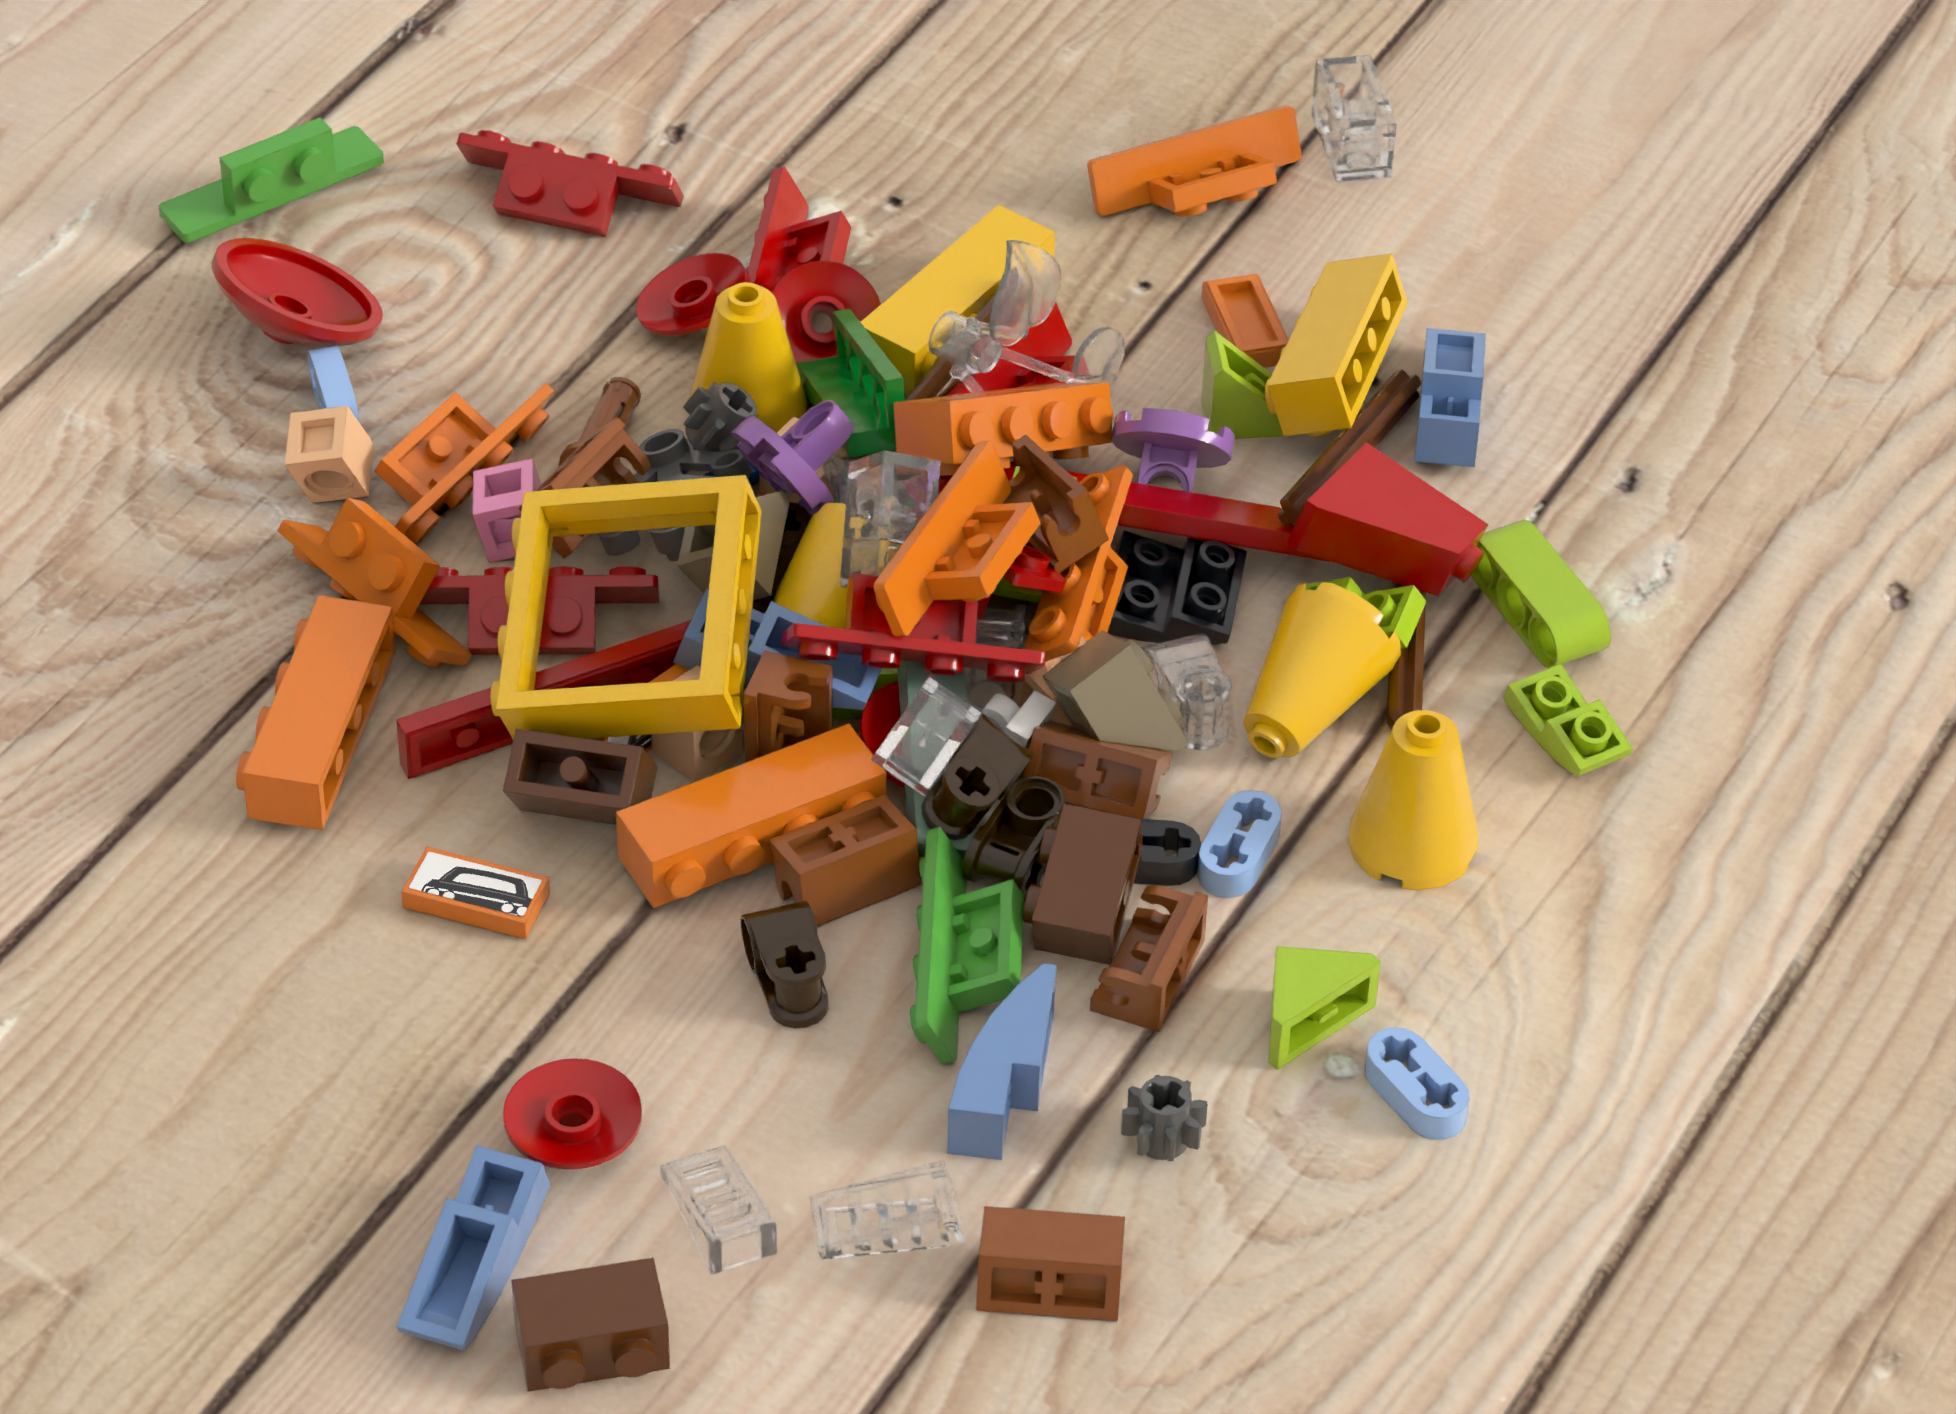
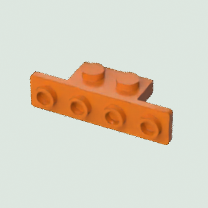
[1087,105,1302,216]
[374,383,555,545]
[874,441,1040,636]
[1024,465,1133,662]
[277,498,472,668]

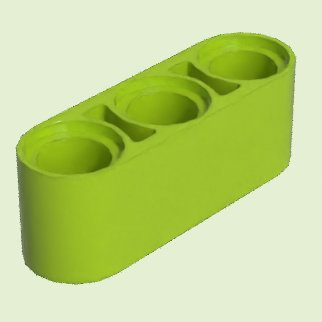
[1471,519,1611,668]

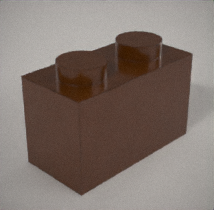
[503,729,657,825]
[1023,804,1143,965]
[511,1257,670,1392]

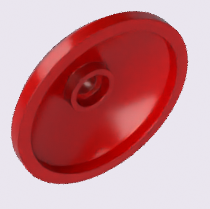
[211,238,383,347]

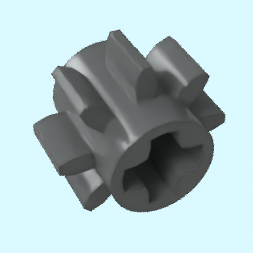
[683,382,758,452]
[1121,1075,1208,1161]

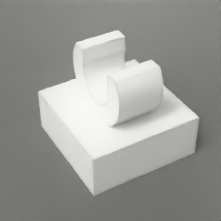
[982,690,1057,749]

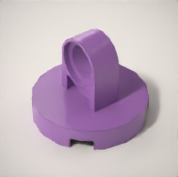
[731,400,854,517]
[1111,408,1235,492]

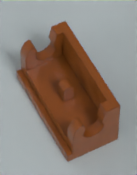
[518,416,651,559]
[1003,435,1109,573]
[744,650,832,763]
[1022,720,1173,819]
[769,795,921,927]
[1090,885,1208,1032]
[976,1206,1125,1321]

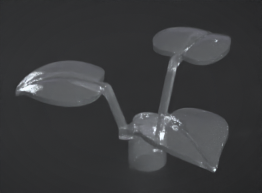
[926,240,1125,474]

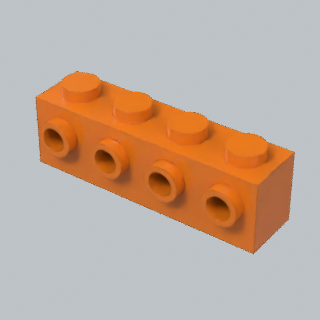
[894,382,1113,476]
[236,595,396,830]
[616,723,886,908]

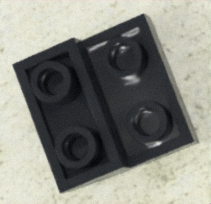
[1107,530,1247,646]

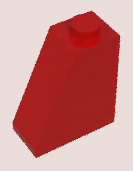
[1287,442,1489,596]

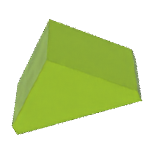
[1201,330,1293,439]
[1268,946,1381,1070]

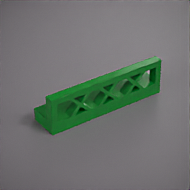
[797,309,905,457]

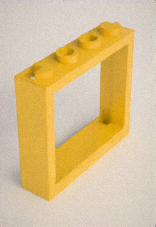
[490,475,762,740]

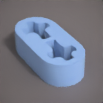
[307,345,360,423]
[1197,790,1282,898]
[1365,1028,1469,1140]

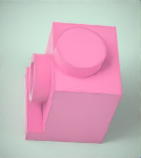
[473,458,541,563]

